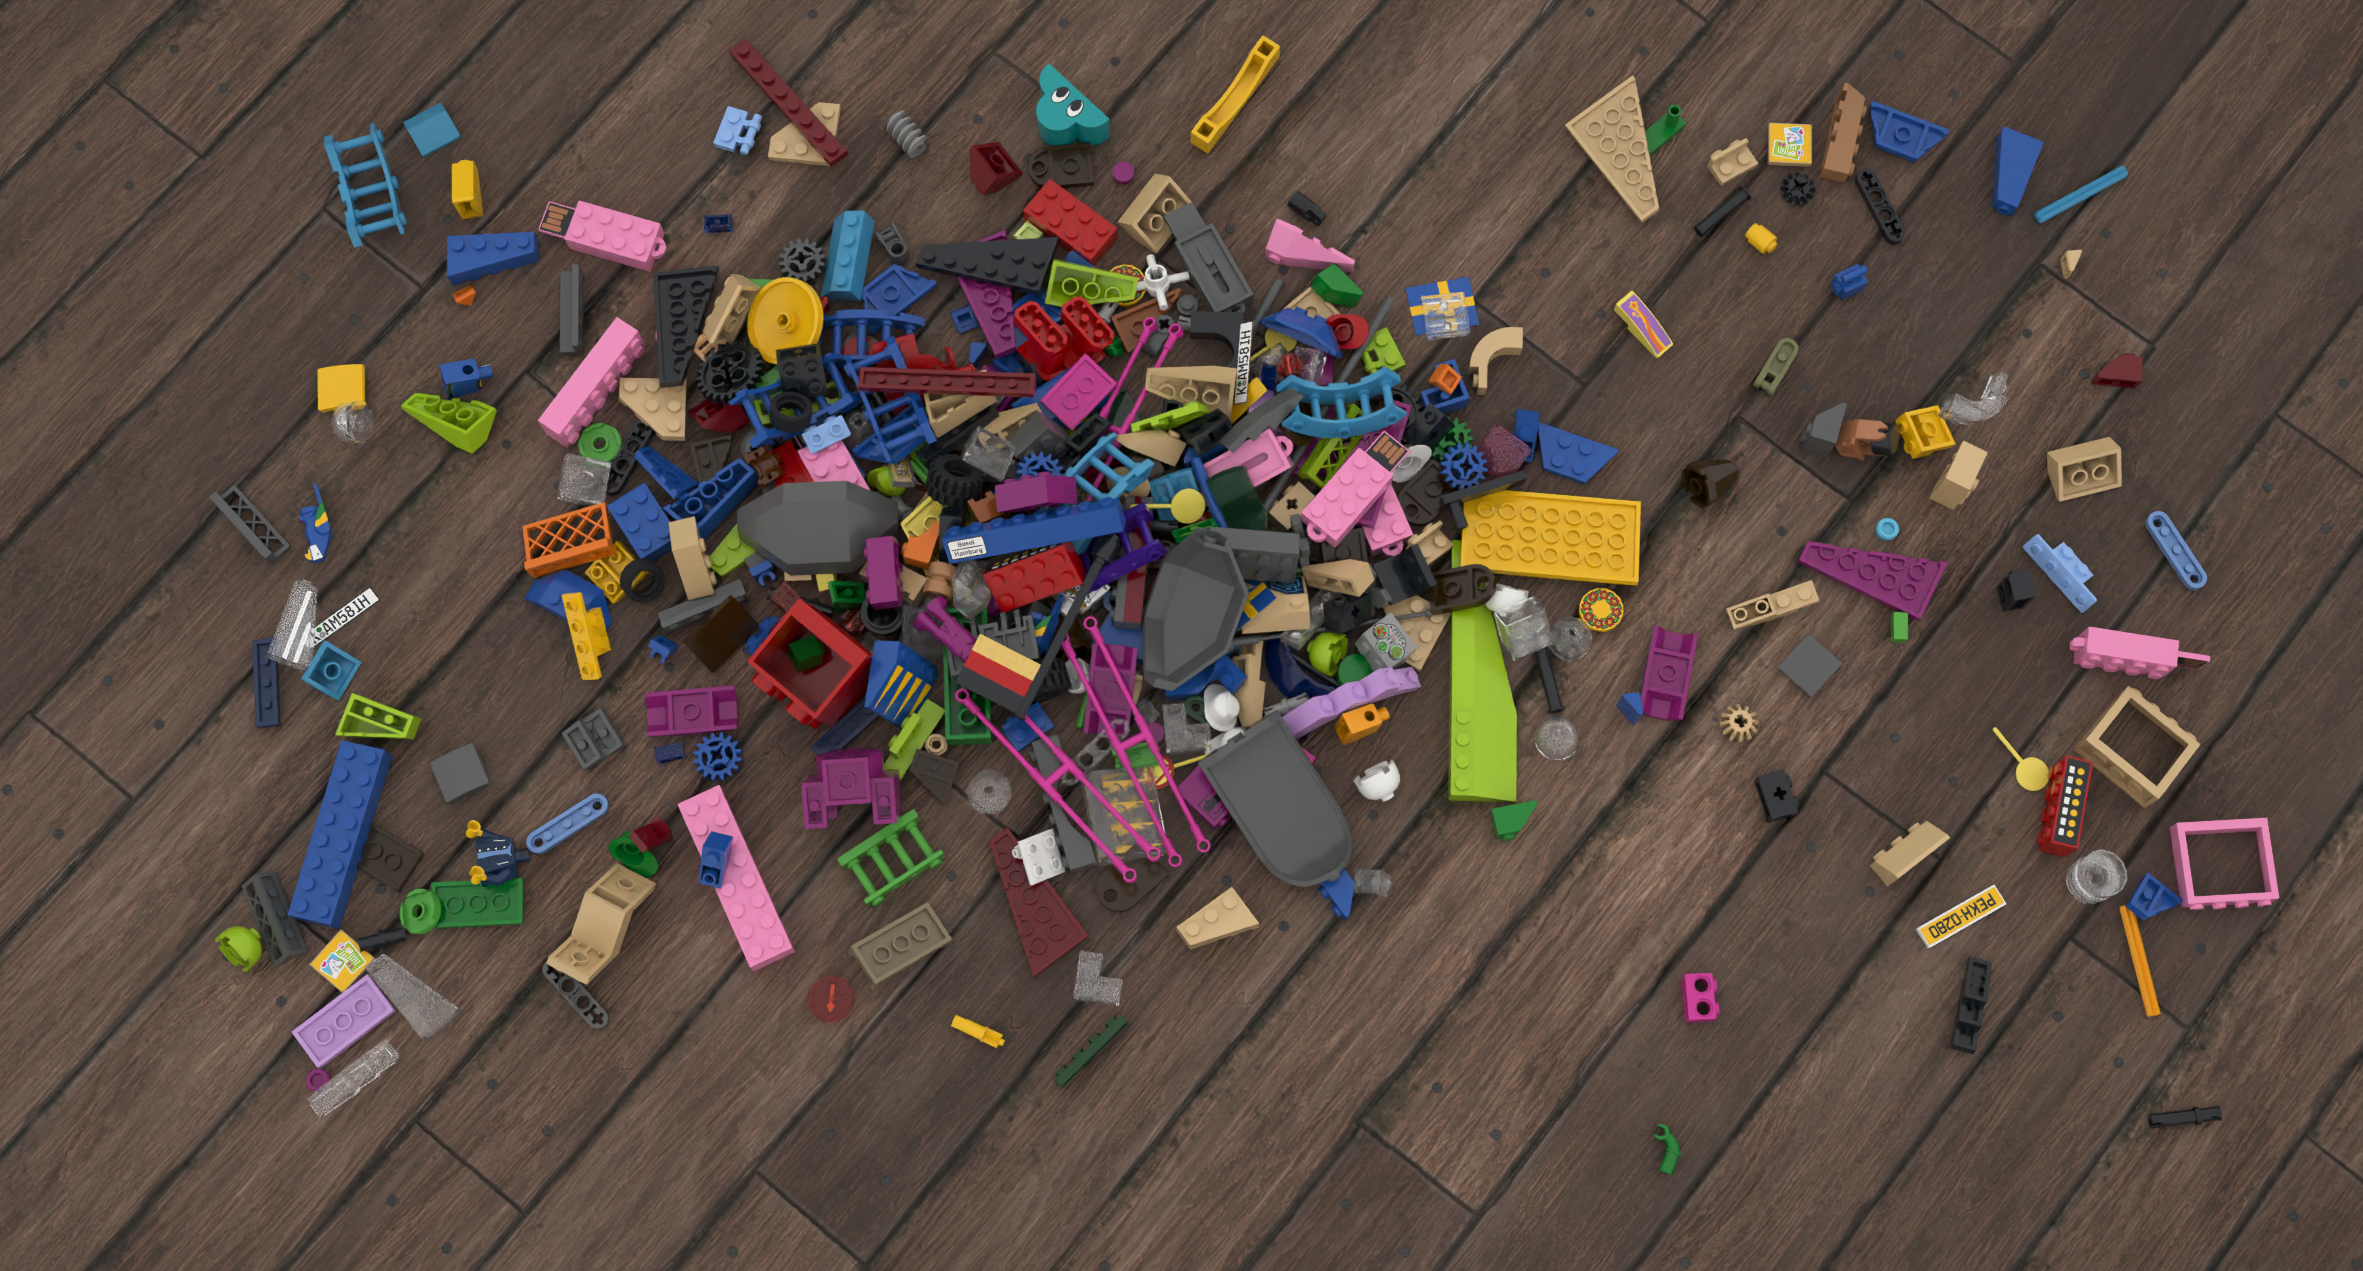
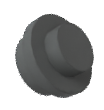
[1177,295,1198,316]

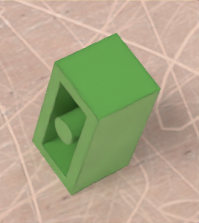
[1891,612,1908,643]

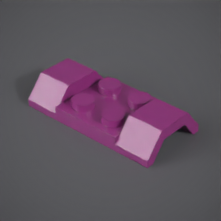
[1641,625,1698,721]
[1083,643,1138,738]
[645,685,739,737]

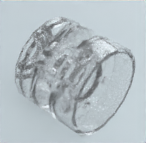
[2066,850,2127,904]

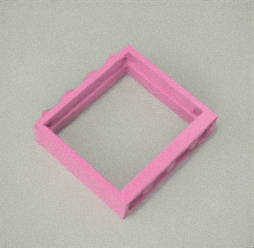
[2170,818,2279,911]

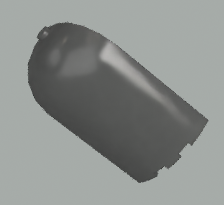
[1198,710,1352,887]

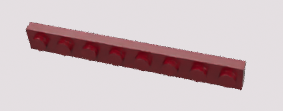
[729,38,848,167]
[858,367,1037,398]

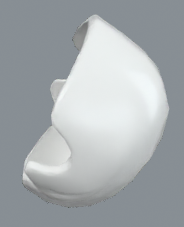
[1065,658,1090,694]

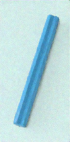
[2034,166,2128,223]

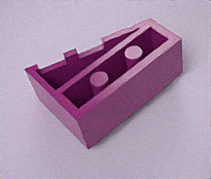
[995,472,1078,513]
[864,536,903,610]

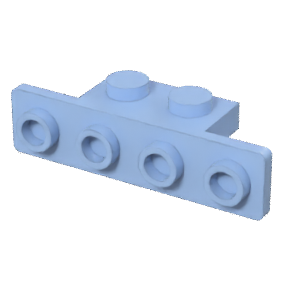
[2023,534,2097,613]

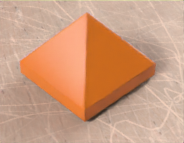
[452,285,476,306]

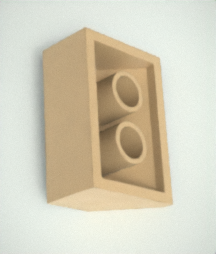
[1117,174,1192,253]
[703,274,762,345]
[2047,437,2122,502]
[1870,821,1950,887]

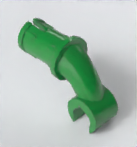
[1654,1124,1683,1175]

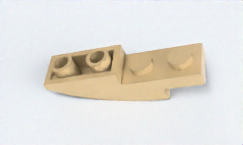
[1726,580,1820,630]
[1233,635,1265,728]

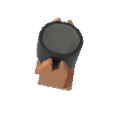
[1835,419,1900,460]

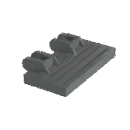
[946,609,1041,678]

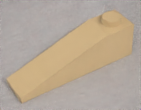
[1145,366,1237,420]

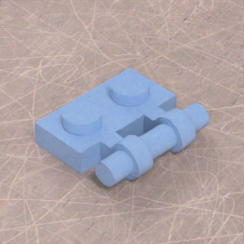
[713,106,762,155]

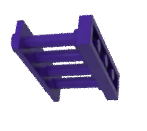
[1079,502,1168,594]

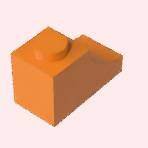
[901,521,939,570]

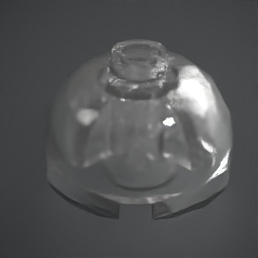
[1249,342,1291,383]
[331,401,374,445]
[1534,716,1579,762]

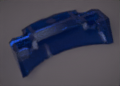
[1265,630,1337,699]

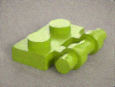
[1361,327,1406,375]

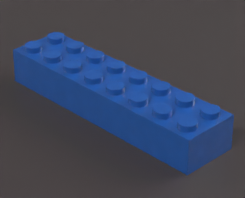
[287,740,392,929]

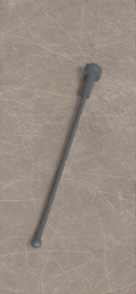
[1228,609,1433,653]

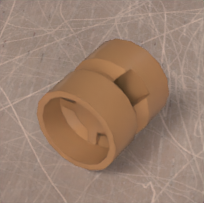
[923,561,958,601]

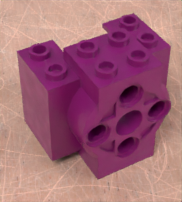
[801,747,903,829]

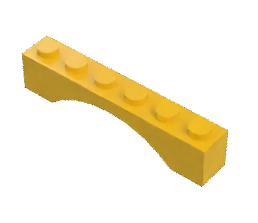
[1190,35,1280,154]

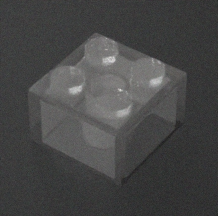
[1494,596,1554,661]

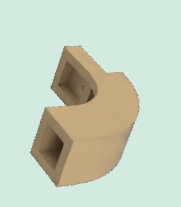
[1468,327,1523,395]

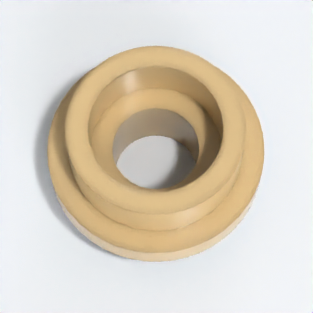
[925,734,948,756]

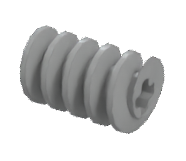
[883,110,927,158]

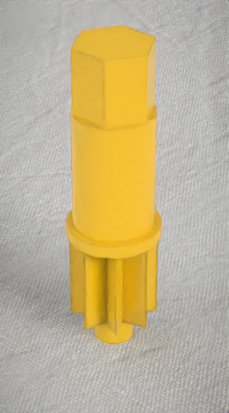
[951,1015,1005,1048]

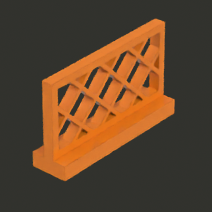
[522,502,617,578]

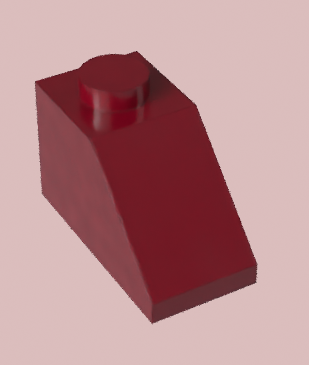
[2092,353,2143,389]

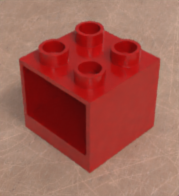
[747,598,873,730]

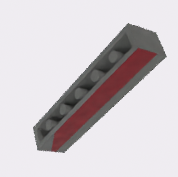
[1110,496,1154,630]

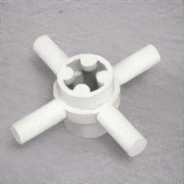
[1136,254,1190,310]

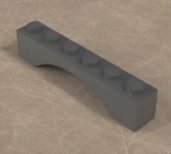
[1029,734,1097,874]

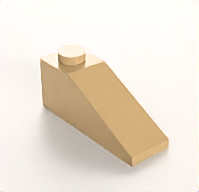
[977,403,1043,454]
[1115,429,1187,467]
[1301,559,1375,597]

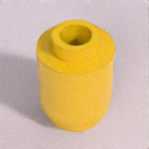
[1745,223,1778,254]

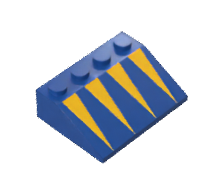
[864,641,938,729]

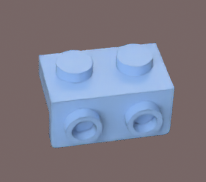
[802,415,851,454]

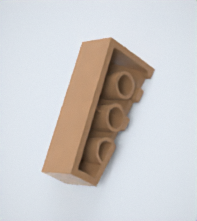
[1819,83,1867,183]

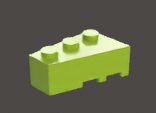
[335,693,422,740]

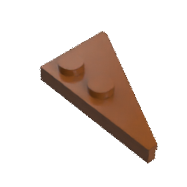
[1111,288,1182,355]

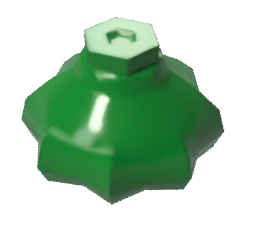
[1103,336,1123,357]

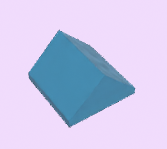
[403,102,461,158]
[301,640,362,701]

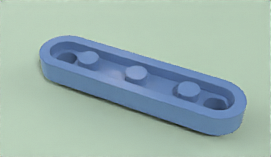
[2145,511,2207,590]
[526,794,609,855]

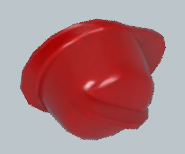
[1326,314,1369,349]

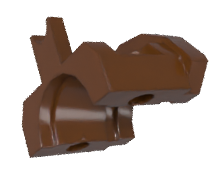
[744,445,783,488]

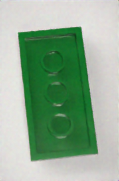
[431,878,524,929]

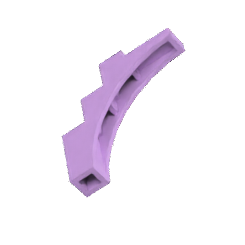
[1282,667,1422,739]

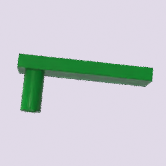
[1645,105,1687,156]

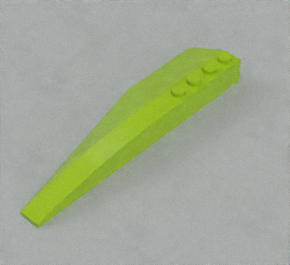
[1448,540,1517,803]

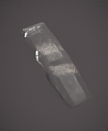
[306,1039,400,1118]

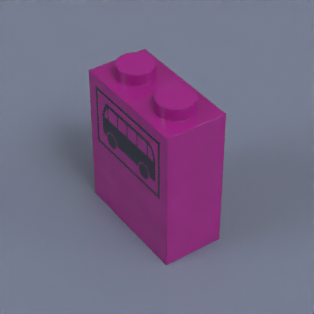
[1177,765,1230,831]

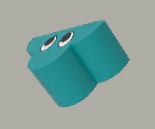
[1036,63,1110,146]

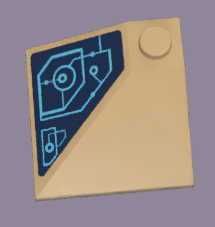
[1242,576,1310,634]

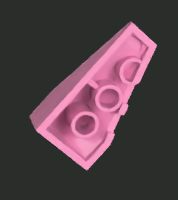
[1265,219,1355,272]

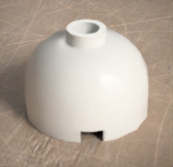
[1484,582,1529,619]
[1354,760,1400,802]

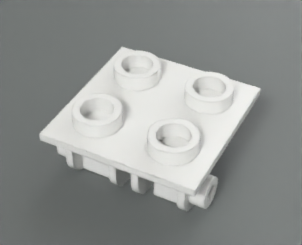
[1012,828,1065,886]

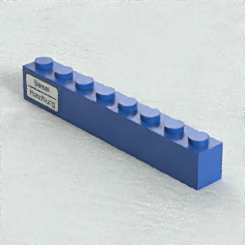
[942,497,1126,564]

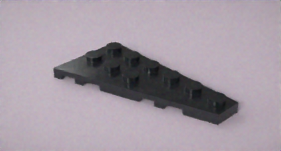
[916,237,1059,295]
[653,266,719,388]

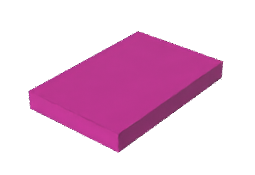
[1040,353,1117,432]

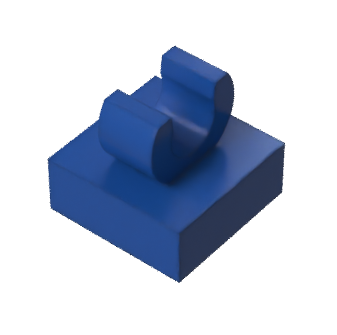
[749,559,776,588]
[648,634,679,663]

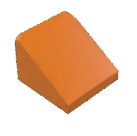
[1429,364,1462,395]

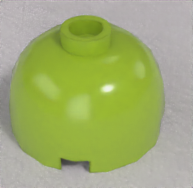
[1307,631,1348,677]
[215,926,262,972]

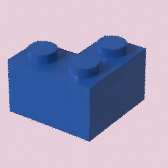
[1419,359,1470,414]

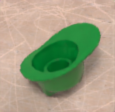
[608,831,658,877]

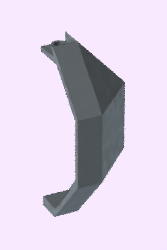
[737,481,900,576]
[1142,527,1249,691]

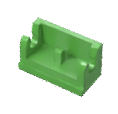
[1112,740,1161,774]

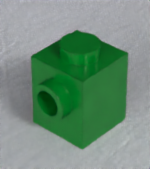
[788,635,825,673]

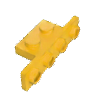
[562,592,611,680]

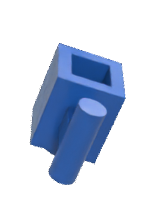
[1831,264,1868,300]

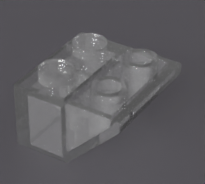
[952,560,992,620]

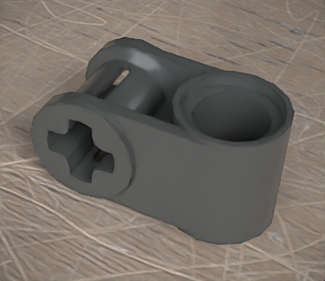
[874,222,909,266]
[1141,315,1175,359]

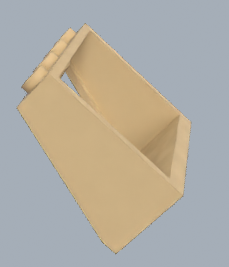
[2073,686,2200,808]

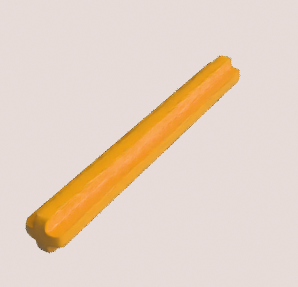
[2120,905,2160,1017]

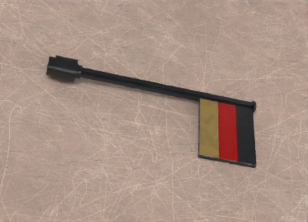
[955,533,1120,721]

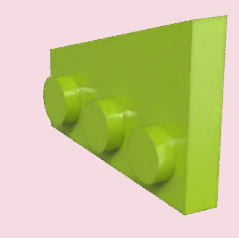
[1130,401,1209,433]

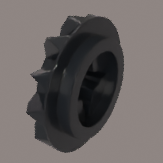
[1780,172,1816,205]

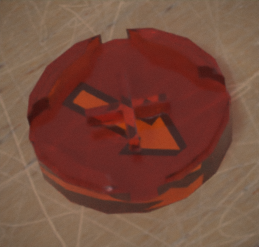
[808,976,854,1023]

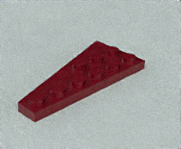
[989,828,1089,978]

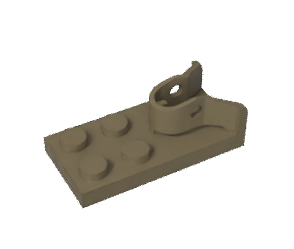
[848,902,952,991]

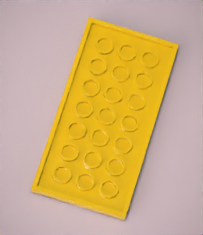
[1460,490,1641,586]

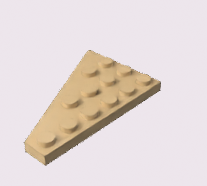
[1565,75,1659,223]

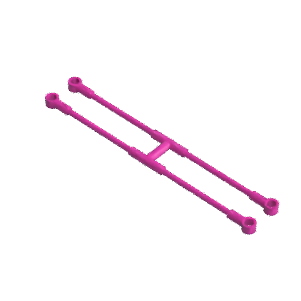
[1057,317,1184,508]
[1056,616,1211,867]
[955,689,1161,883]

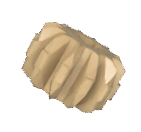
[1719,704,1759,743]

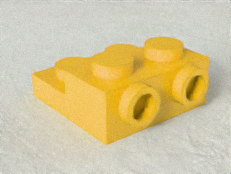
[1895,405,1955,459]

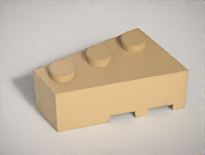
[924,369,997,438]
[1929,441,1988,510]
[668,516,717,600]
[859,560,928,612]
[1176,887,1259,950]

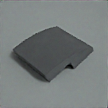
[1778,634,1843,697]
[562,708,626,770]
[430,743,491,803]

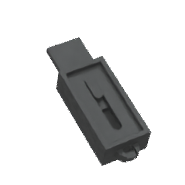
[1164,202,1254,314]

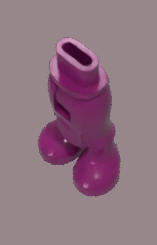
[913,596,976,663]

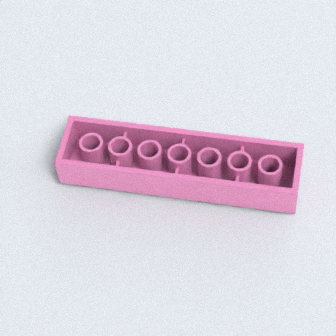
[678,785,795,971]

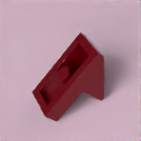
[629,814,673,853]

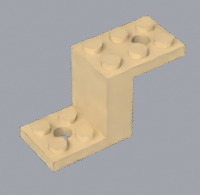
[546,863,657,985]

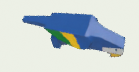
[298,483,333,563]
[1031,594,1065,654]

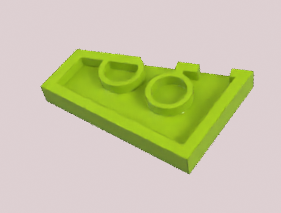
[710,524,757,578]

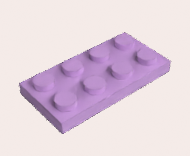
[292,974,396,1069]

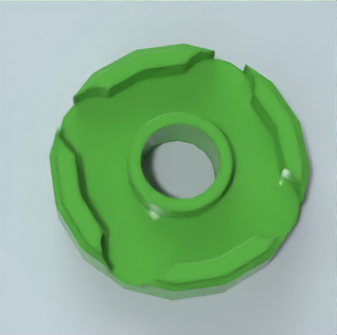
[578,423,623,467]
[399,889,441,935]

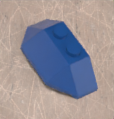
[1259,306,1342,359]
[524,569,612,631]

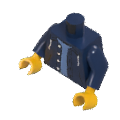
[466,820,531,887]

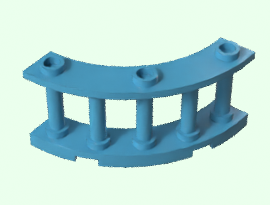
[324,123,407,248]
[1276,366,1407,439]
[1038,432,1155,556]

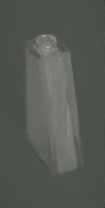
[265,580,317,672]

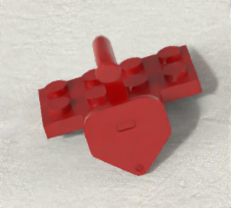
[870,333,975,417]

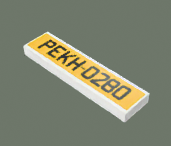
[1916,885,2006,949]

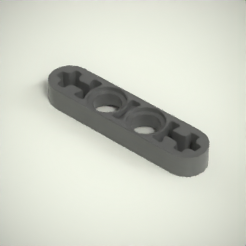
[542,961,610,1030]

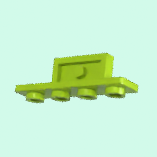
[884,699,945,781]

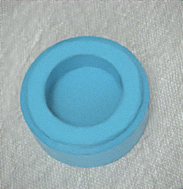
[1875,518,1899,541]

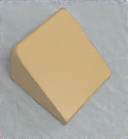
[2060,250,2082,279]

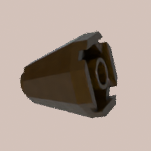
[1681,459,1739,509]
[1046,613,1092,662]

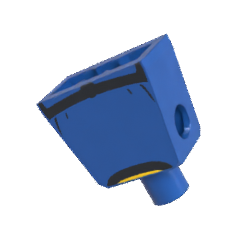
[440,359,493,400]

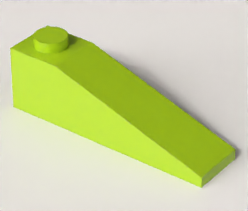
[1045,259,1139,307]
[401,393,497,454]

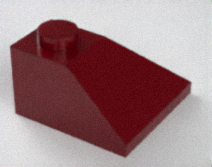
[970,142,1023,195]
[688,399,750,433]

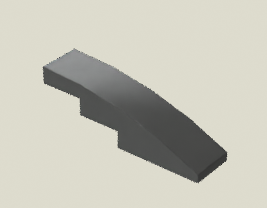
[1219,387,1304,454]

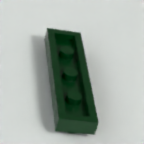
[1055,1015,1128,1089]

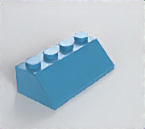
[820,211,875,301]

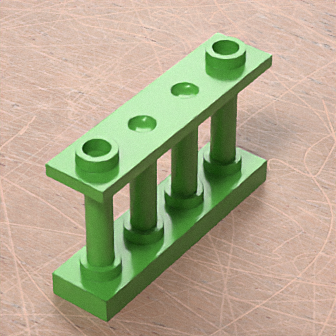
[837,809,945,908]

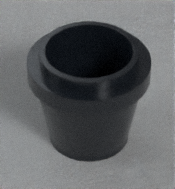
[861,598,906,636]

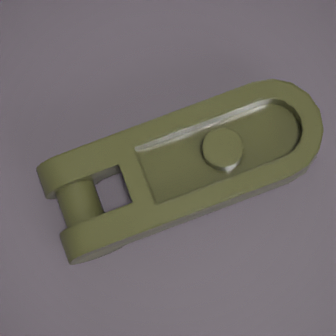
[1753,338,1798,396]

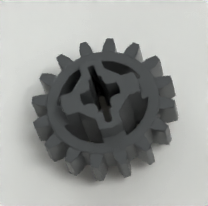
[779,238,826,284]

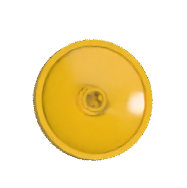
[747,277,823,364]

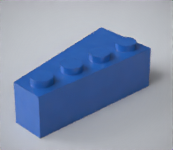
[447,232,539,286]
[663,458,759,540]

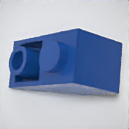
[1510,409,1539,462]
[1164,669,1213,701]
[698,831,733,888]
[1318,868,1355,921]

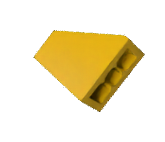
[452,160,483,219]

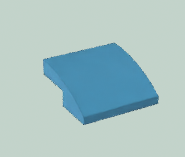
[1149,467,1201,521]

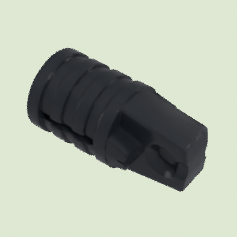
[1287,191,1326,226]

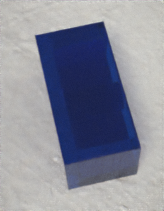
[704,214,733,233]
[1260,363,1276,391]
[654,742,686,764]

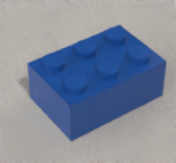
[607,483,672,562]

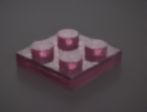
[1472,424,1532,479]

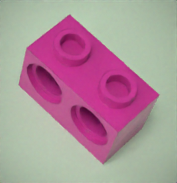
[1681,973,1719,1023]

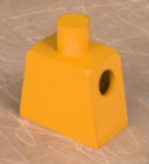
[1334,703,1390,746]

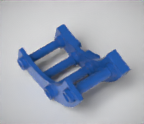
[817,309,925,371]
[844,336,937,462]
[729,353,863,448]

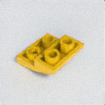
[318,364,365,413]
[585,541,649,604]

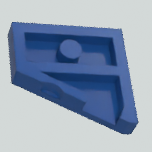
[2125,872,2183,921]

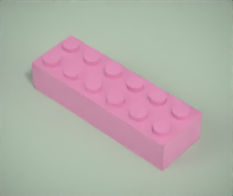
[538,317,645,449]

